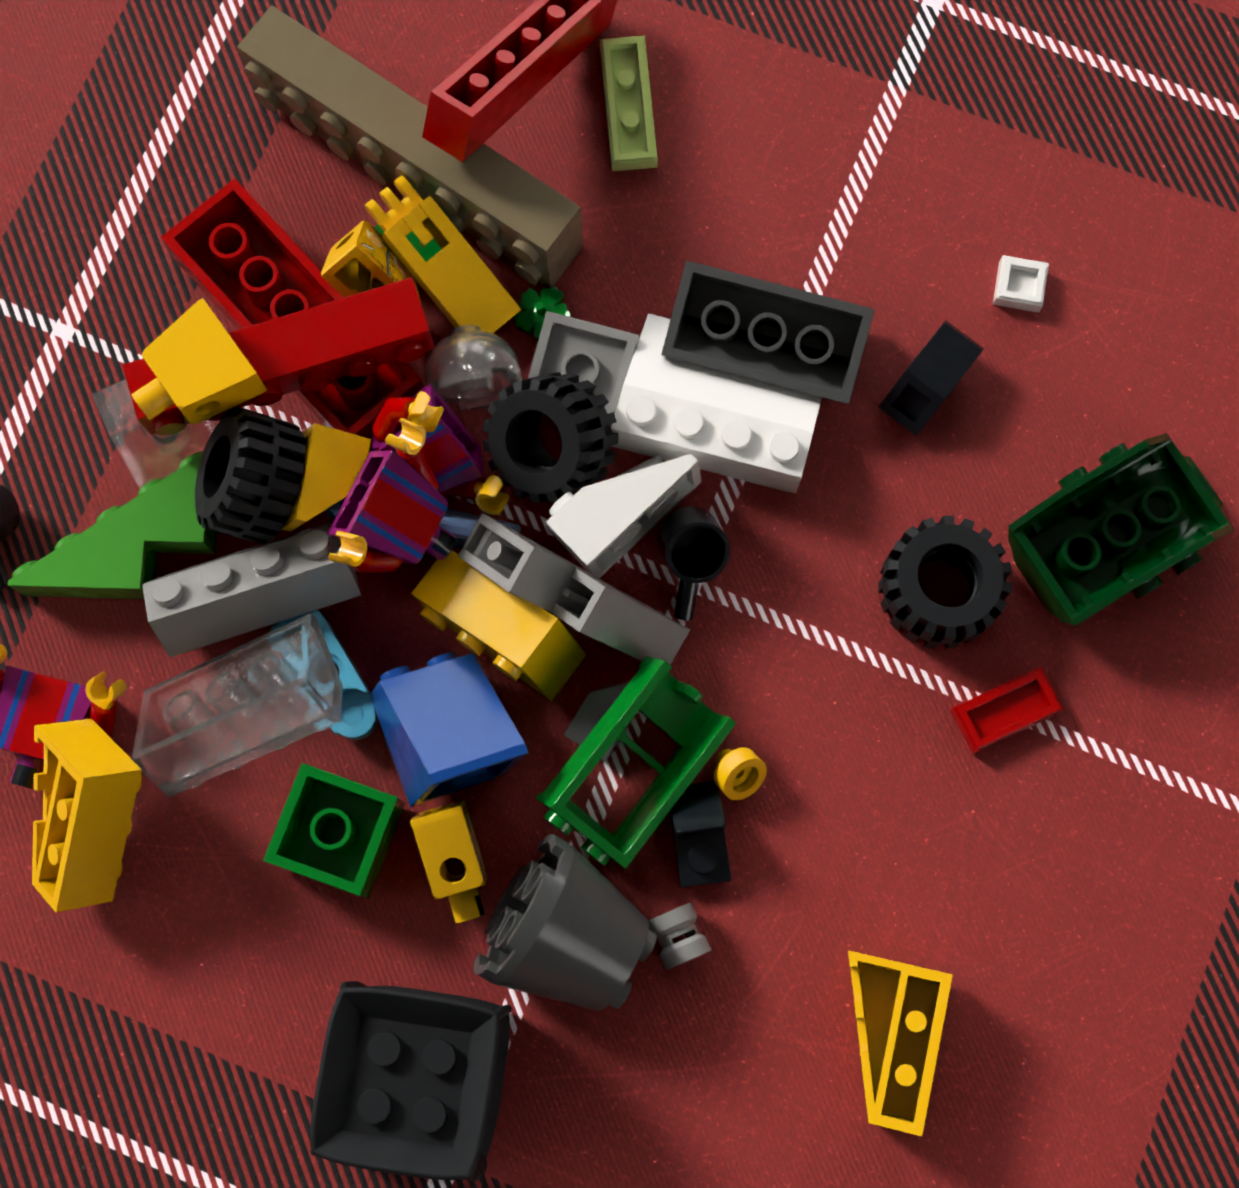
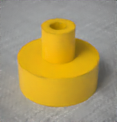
[714,747,767,800]

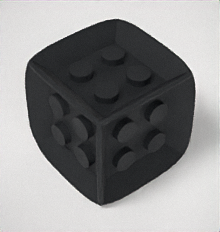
[310,981,512,1181]

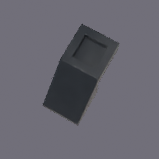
[878,320,984,435]

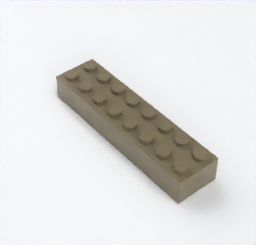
[237,5,583,289]

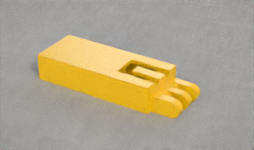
[364,175,522,349]

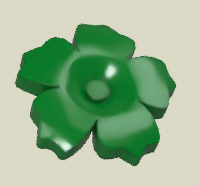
[514,286,571,341]

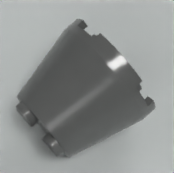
[473,834,657,1011]

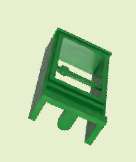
[535,656,736,869]

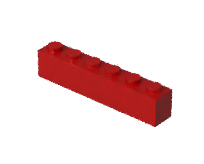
[422,0,618,162]
[122,277,435,436]

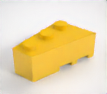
[411,550,586,702]
[32,718,142,913]
[848,950,953,1137]

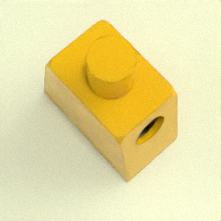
[131,298,267,424]

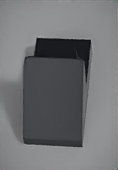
[670,781,731,888]

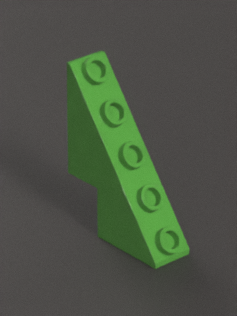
[8,452,217,599]

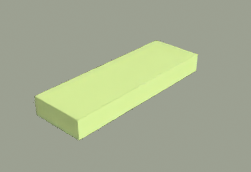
[600,35,658,171]

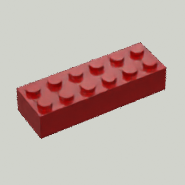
[160,178,424,447]

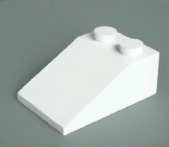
[546,454,702,578]

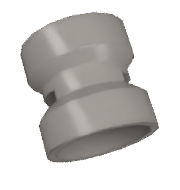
[649,902,712,971]

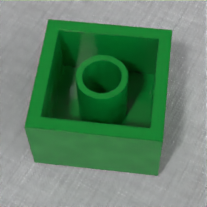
[263,763,405,899]

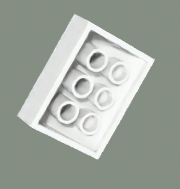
[611,313,821,494]

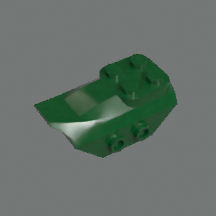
[1008,433,1234,626]

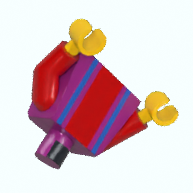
[372,384,510,515]
[326,418,456,573]
[0,644,127,790]

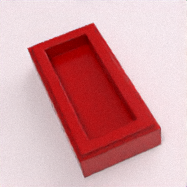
[950,666,1064,754]

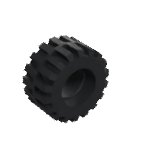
[483,372,618,503]
[195,407,305,544]
[878,516,1012,649]

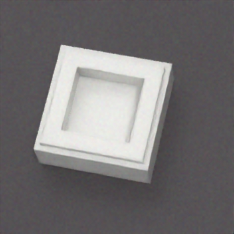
[993,255,1049,313]

